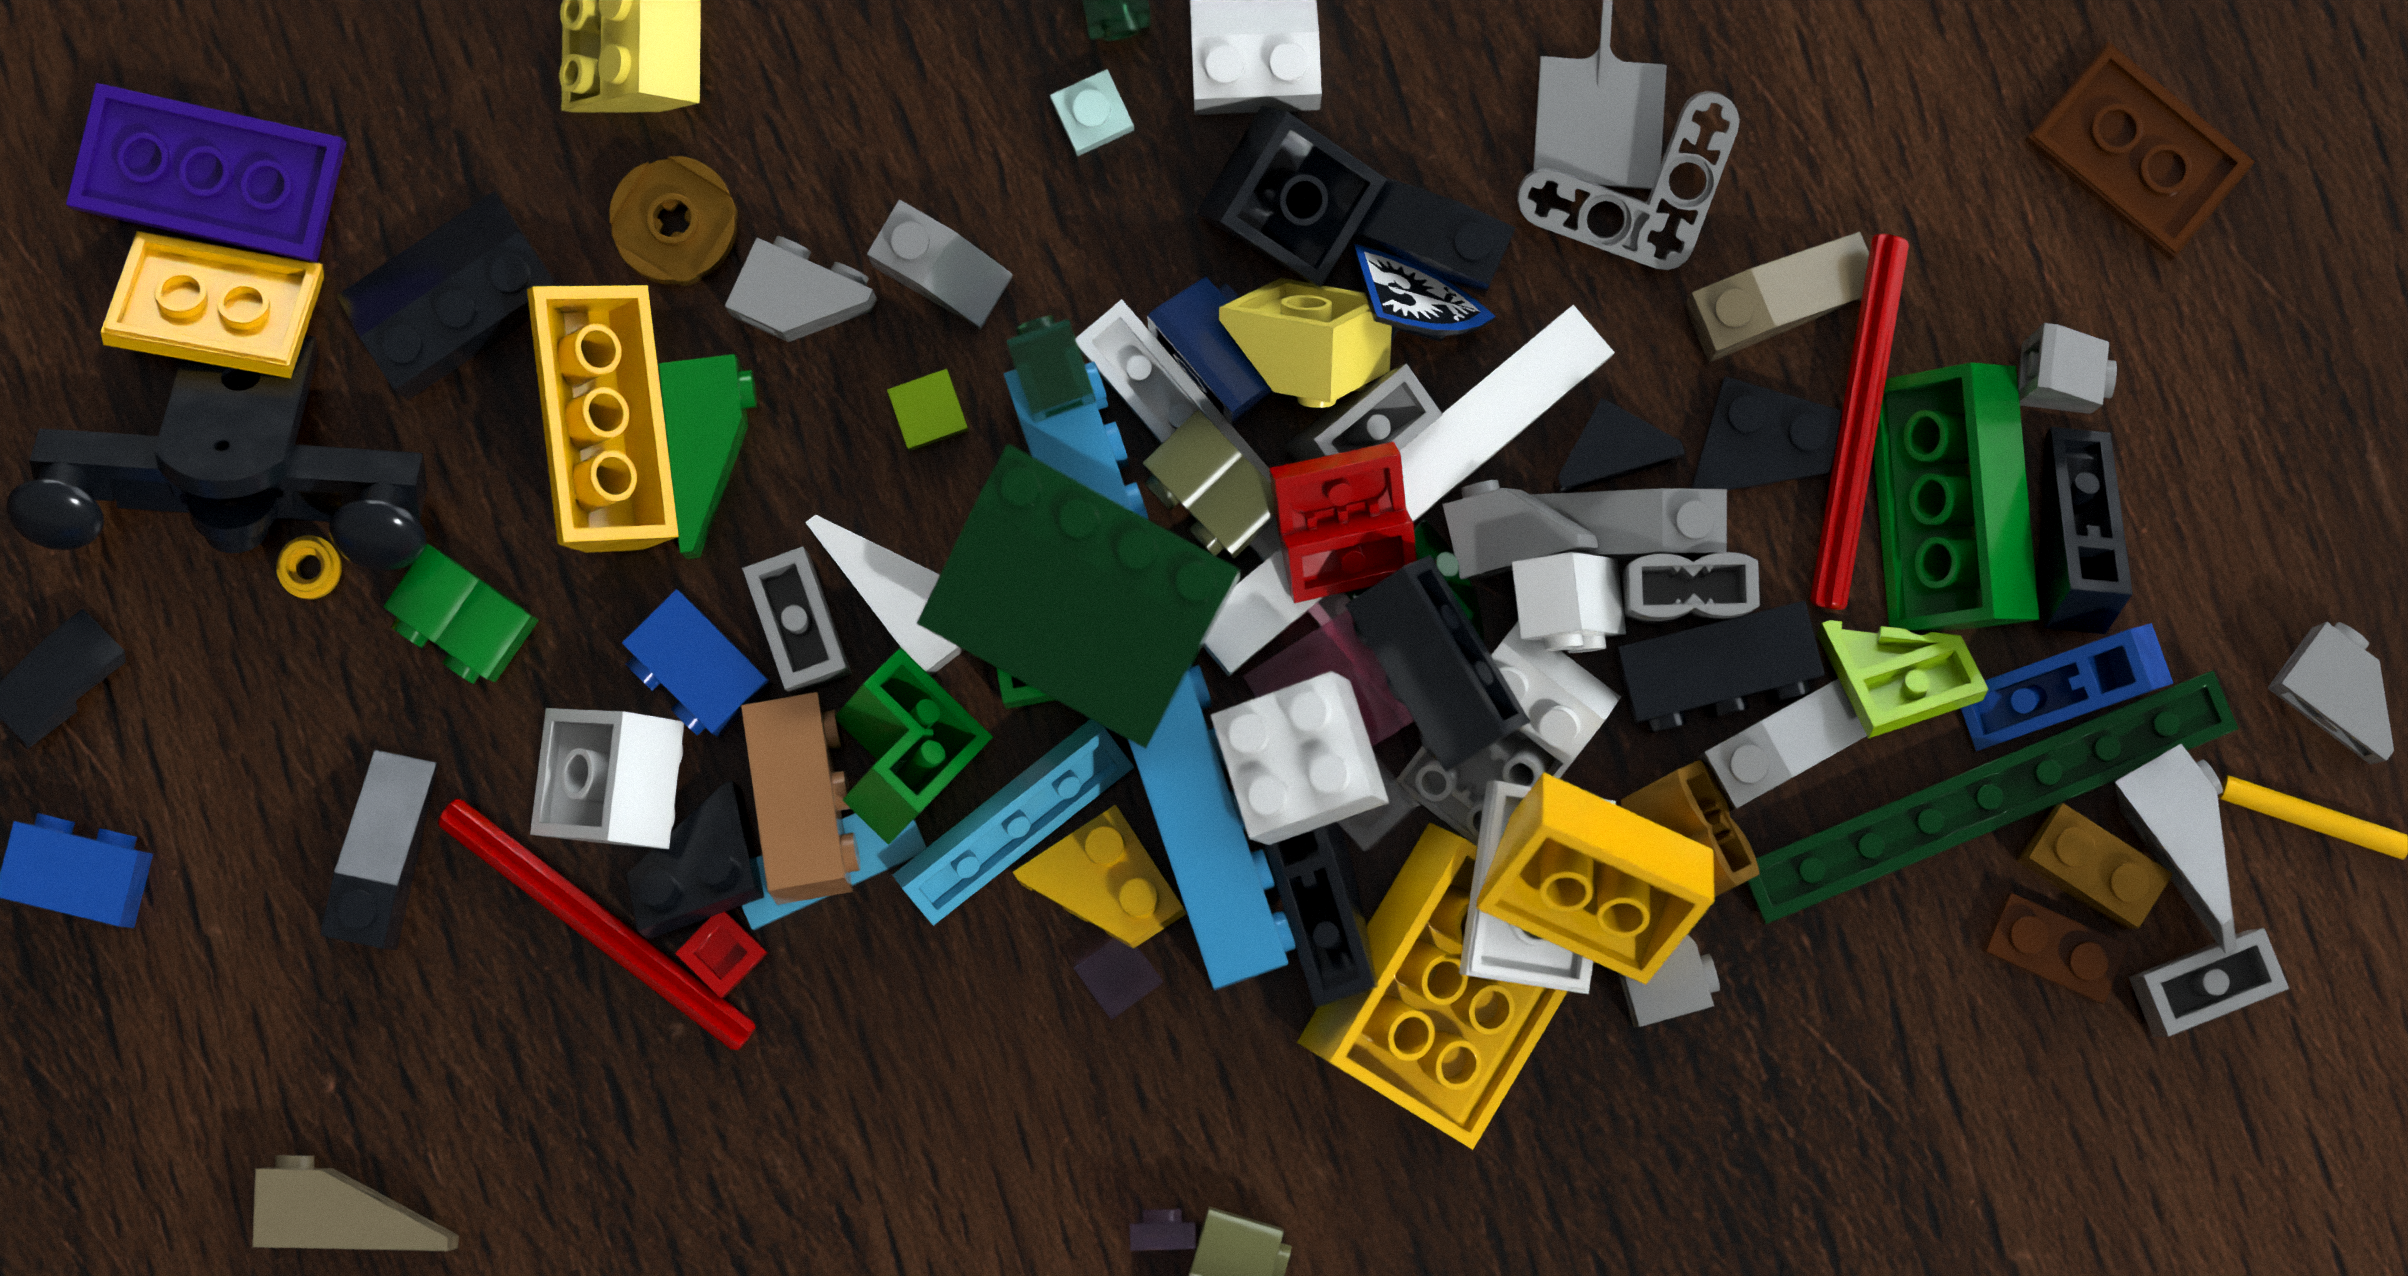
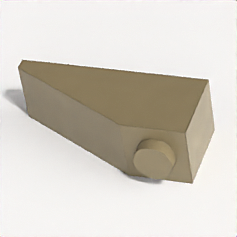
[1684,232,1869,363]
[253,1155,459,1251]

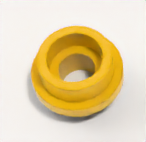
[276,535,342,599]

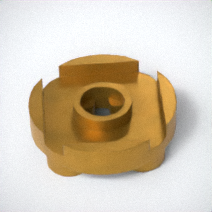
[609,156,738,286]

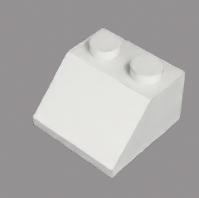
[1190,0,1322,115]
[530,708,684,849]

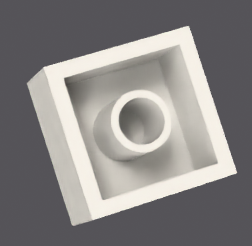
[1211,671,1389,845]

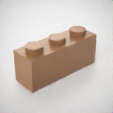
[741,692,861,905]

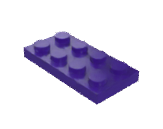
[66,83,347,263]

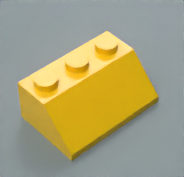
[1476,772,1714,985]

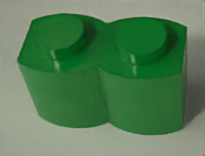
[383,544,539,684]

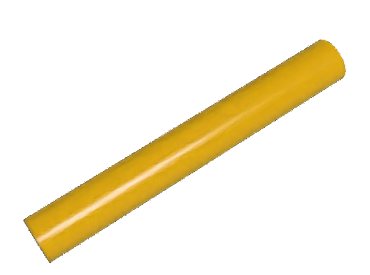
[2219,775,2408,860]

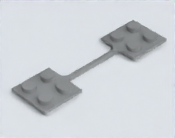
[1533,0,1667,190]

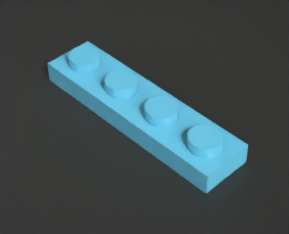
[893,719,1134,926]

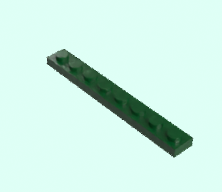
[1745,670,2239,925]

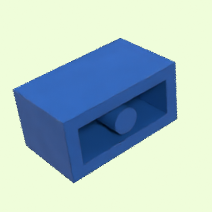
[622,589,773,738]
[0,813,153,928]

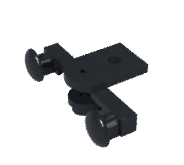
[6,336,428,571]

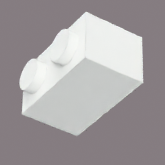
[1512,552,1626,653]

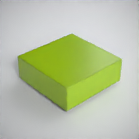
[887,369,969,452]

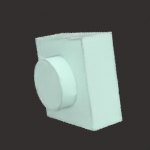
[1050,69,1134,156]

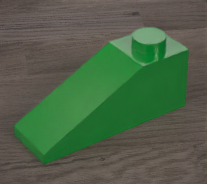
[658,354,757,560]

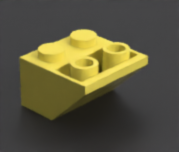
[559,0,701,112]

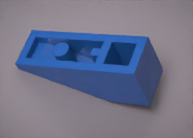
[1961,623,2173,751]

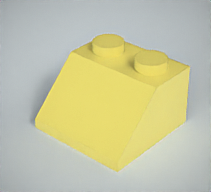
[1219,278,1392,408]

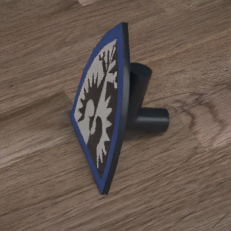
[1351,244,1496,343]

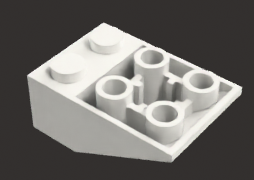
[1394,620,1621,846]

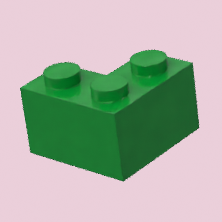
[835,647,993,845]

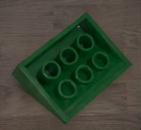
[917,444,1240,749]

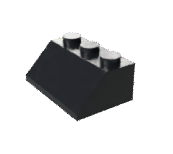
[337,191,559,401]

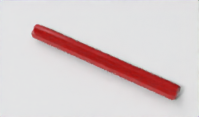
[1810,234,1909,610]
[437,798,756,1050]

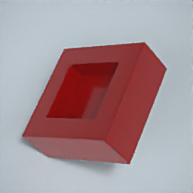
[675,911,768,999]

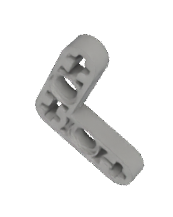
[1517,91,1740,270]

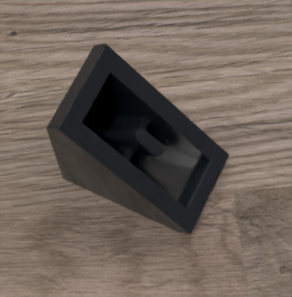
[1553,398,1685,493]

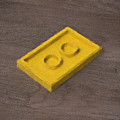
[101,231,324,379]

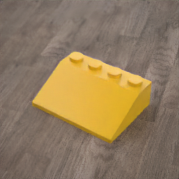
[1297,822,1568,1150]

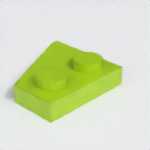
[1817,620,1989,739]

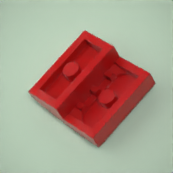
[1269,442,1417,603]

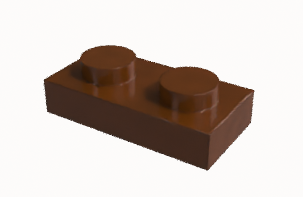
[1982,893,2129,1004]

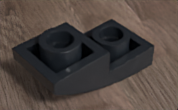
[0,608,126,750]

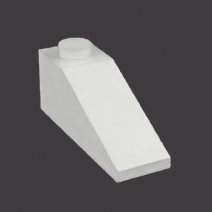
[805,515,964,676]

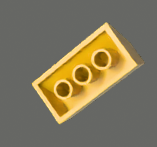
[527,285,679,553]

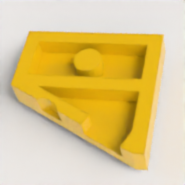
[1013,804,1187,949]

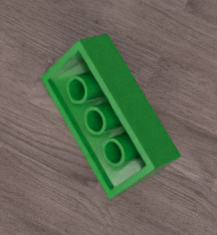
[1873,362,2039,633]

